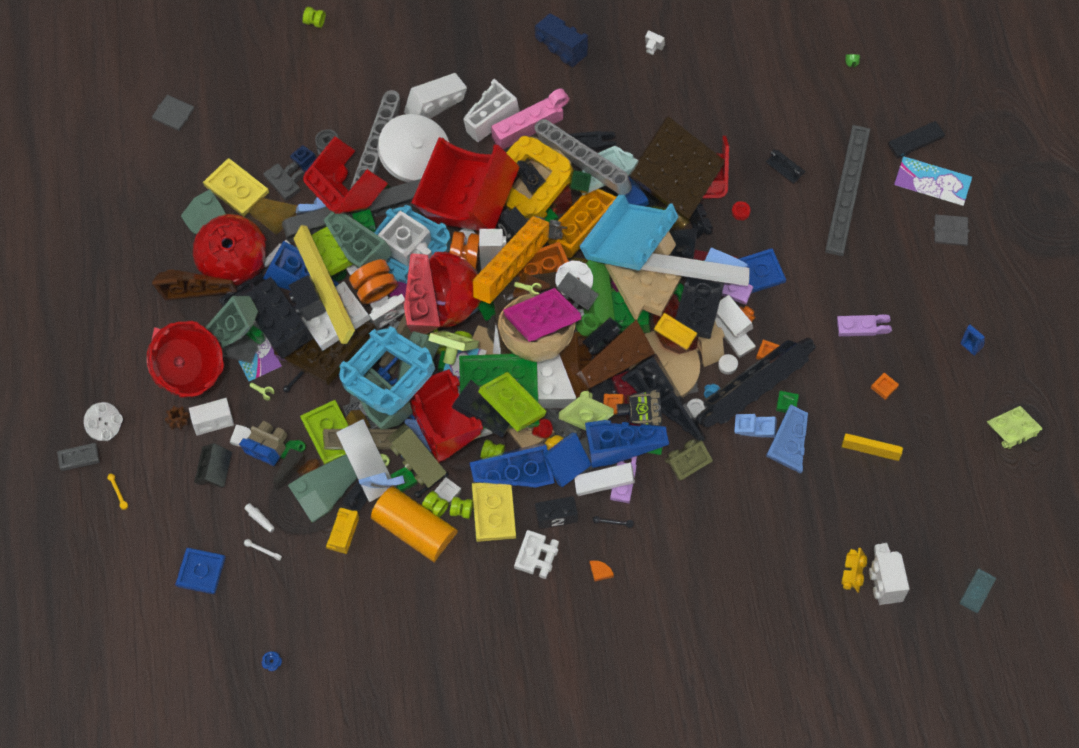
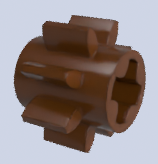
[165,406,190,430]

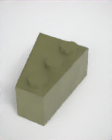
[387,423,446,488]

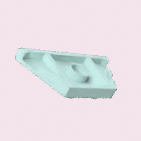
[582,146,638,195]

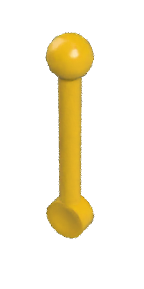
[107,473,128,510]

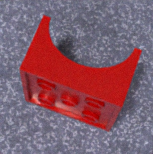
[411,137,519,231]

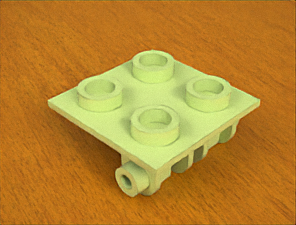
[987,406,1042,449]

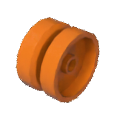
[450,231,480,271]
[349,259,398,304]

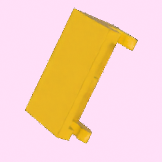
[326,508,359,554]

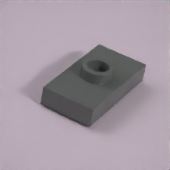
[57,443,100,471]

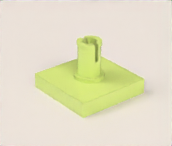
[428,331,479,365]
[559,391,614,430]

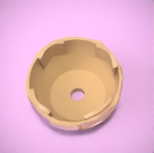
[498,294,575,362]

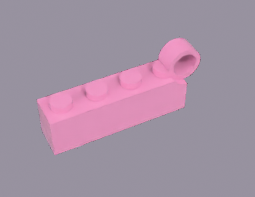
[491,89,569,150]

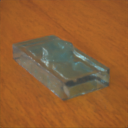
[959,569,996,613]

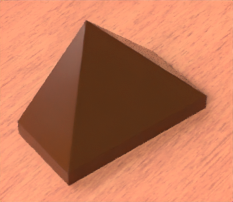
[510,272,550,299]

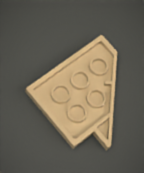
[605,264,682,319]

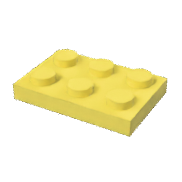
[203,158,269,217]
[472,483,516,542]

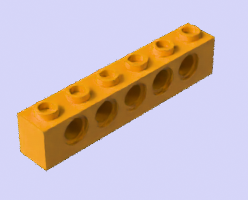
[473,216,549,304]

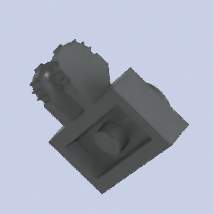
[263,162,305,201]
[557,272,600,310]

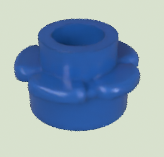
[262,651,282,671]

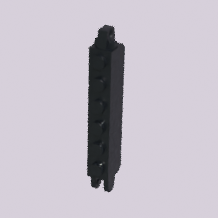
[695,337,816,427]

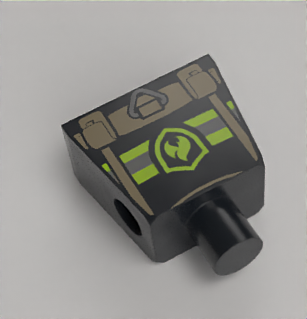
[616,388,662,426]

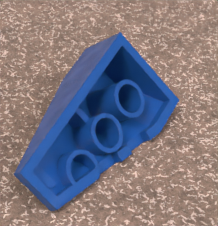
[263,241,339,290]
[585,420,669,468]
[469,443,555,487]

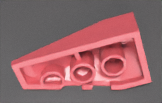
[404,253,440,334]

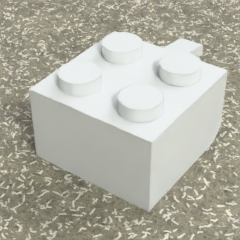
[378,210,432,267]
[869,543,909,605]

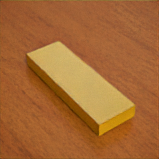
[841,433,903,461]

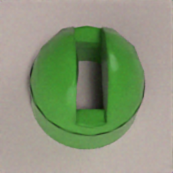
[845,54,860,67]

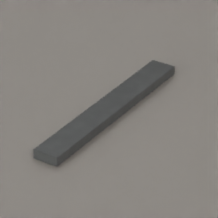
[825,125,870,256]

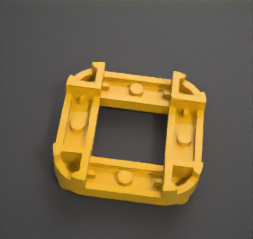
[504,136,573,221]

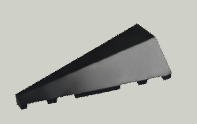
[621,353,706,441]

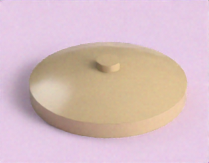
[629,331,700,398]

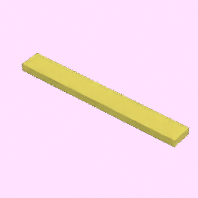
[294,225,355,344]

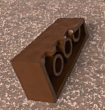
[575,319,655,391]

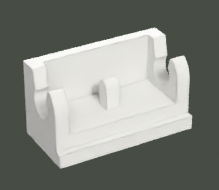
[717,295,753,338]
[189,398,234,435]

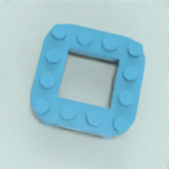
[374,205,452,284]
[339,326,435,415]

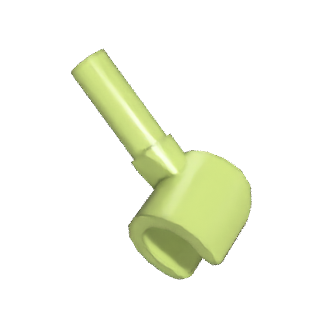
[514,282,542,296]
[250,382,274,401]

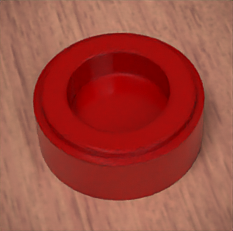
[732,201,751,221]

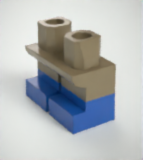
[239,421,287,466]

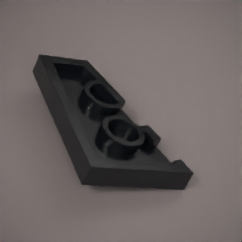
[452,380,511,437]

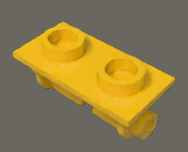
[842,548,867,593]

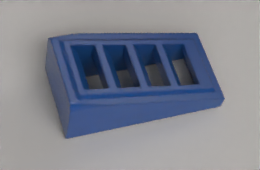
[961,325,985,355]

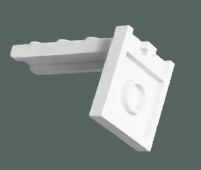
[345,264,405,331]

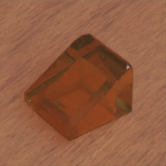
[297,459,320,476]

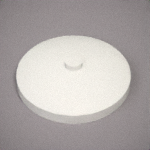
[377,114,449,182]

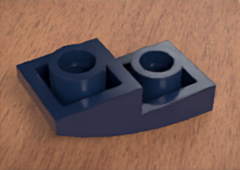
[290,145,317,172]

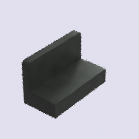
[194,443,232,488]

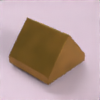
[345,410,371,428]

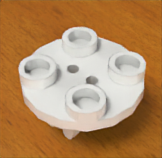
[555,261,593,298]
[84,402,123,441]

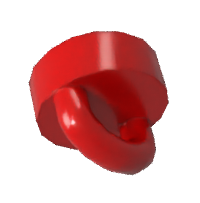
[532,419,553,438]

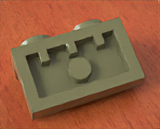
[664,439,713,481]

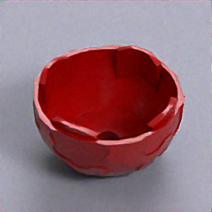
[193,214,266,286]
[429,252,481,328]
[147,321,224,397]

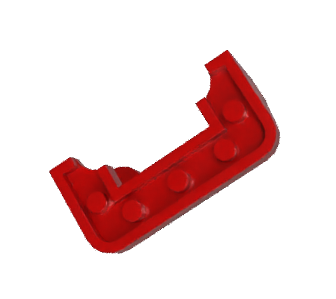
[409,369,483,462]

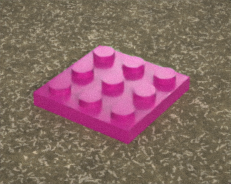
[503,288,581,342]

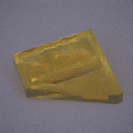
[249,198,297,235]

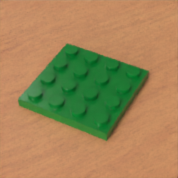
[459,354,539,429]

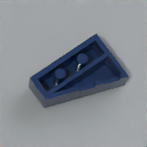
[535,13,588,68]

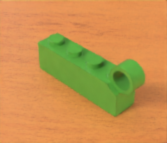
[576,260,615,336]

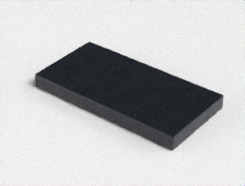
[675,277,725,339]

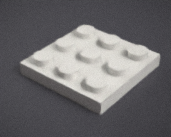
[296,282,371,350]

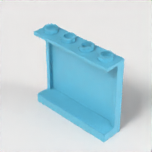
[579,194,678,271]

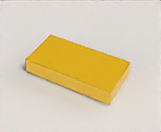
[654,313,697,350]

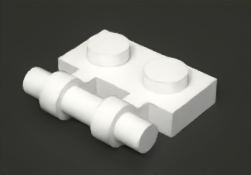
[514,530,559,579]

